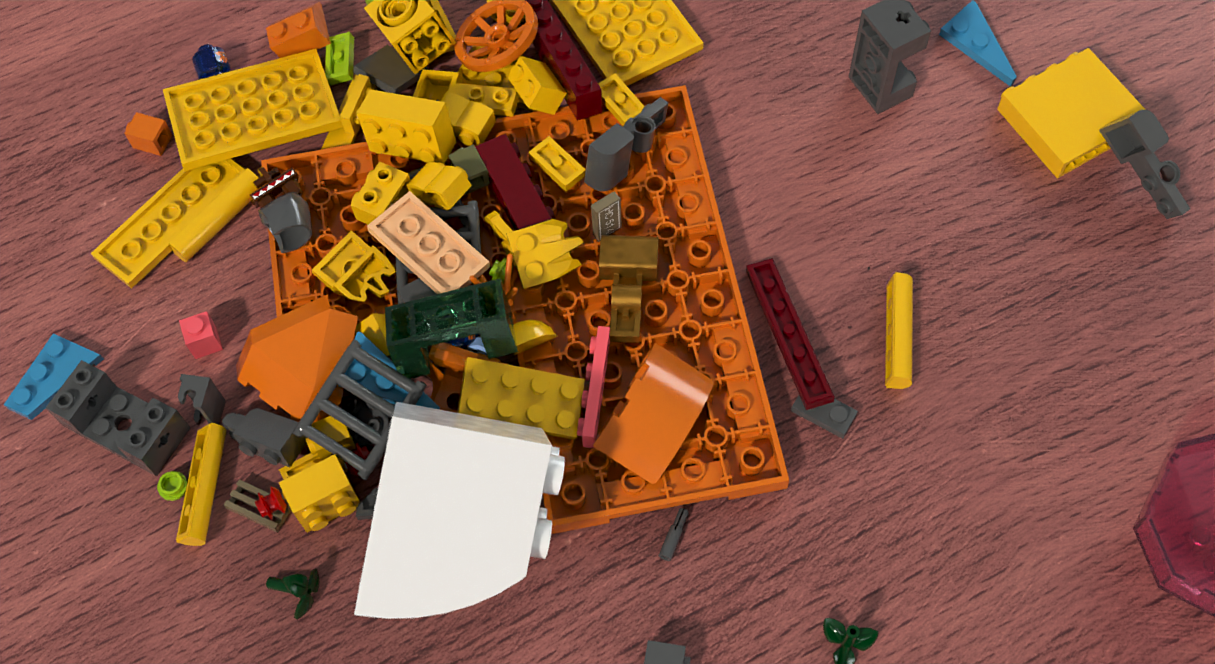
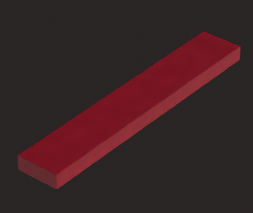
[746,258,835,410]

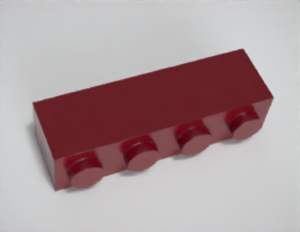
[475,133,555,230]

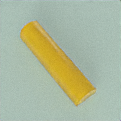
[169,168,264,263]
[885,272,913,389]
[176,422,227,546]

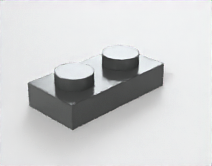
[791,395,858,439]

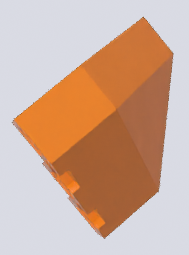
[236,294,358,423]

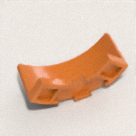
[593,343,714,484]

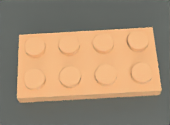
[367,191,490,304]

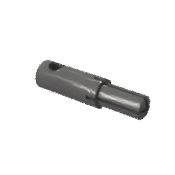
[658,508,689,561]

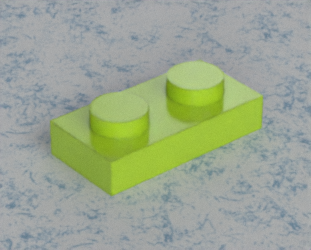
[325,32,354,85]

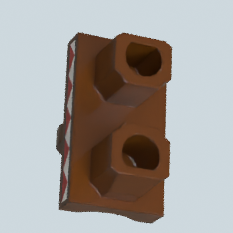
[250,166,302,209]

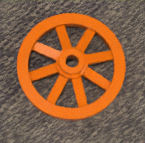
[454,0,538,72]

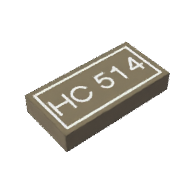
[591,192,622,242]

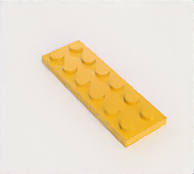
[91,159,245,289]

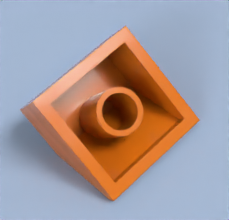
[266,2,331,58]

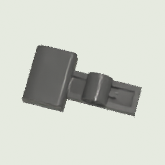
[584,97,668,191]
[1099,110,1190,219]

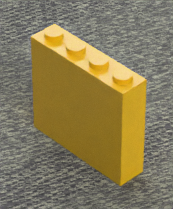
[997,48,1146,179]

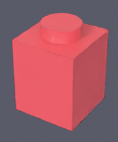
[179,311,223,359]

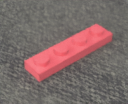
[577,326,610,448]

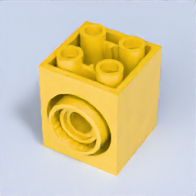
[364,0,456,74]

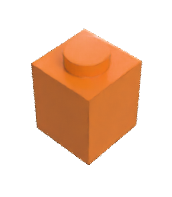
[124,112,173,156]

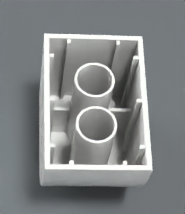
[354,402,565,619]

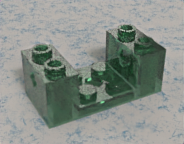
[385,278,518,379]

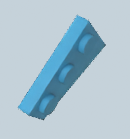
[4,334,104,420]

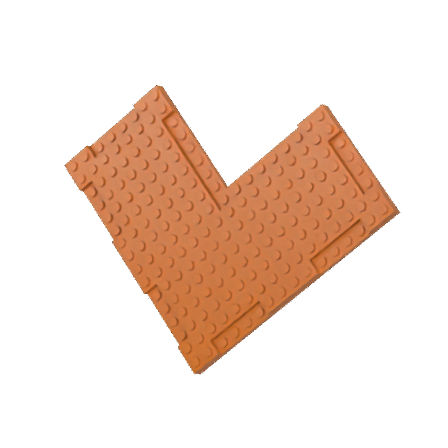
[261,85,789,534]

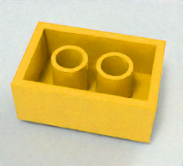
[356,89,457,164]

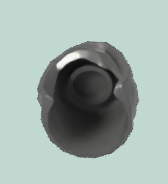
[258,192,312,253]

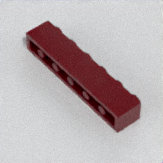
[520,0,602,121]

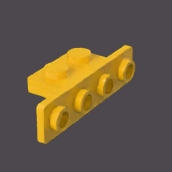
[321,74,378,150]

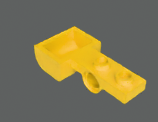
[413,69,520,117]

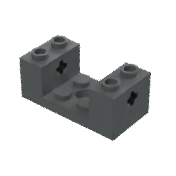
[848,0,931,114]
[46,360,190,477]

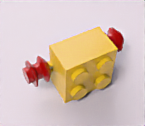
[255,443,370,533]

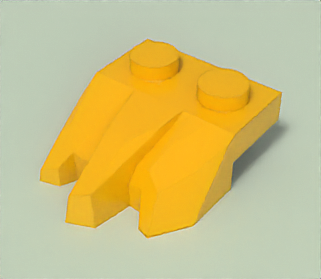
[506,219,584,289]
[312,230,396,302]

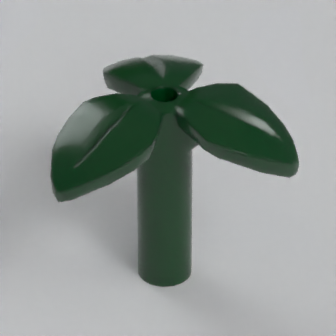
[266,568,320,620]
[823,618,879,664]

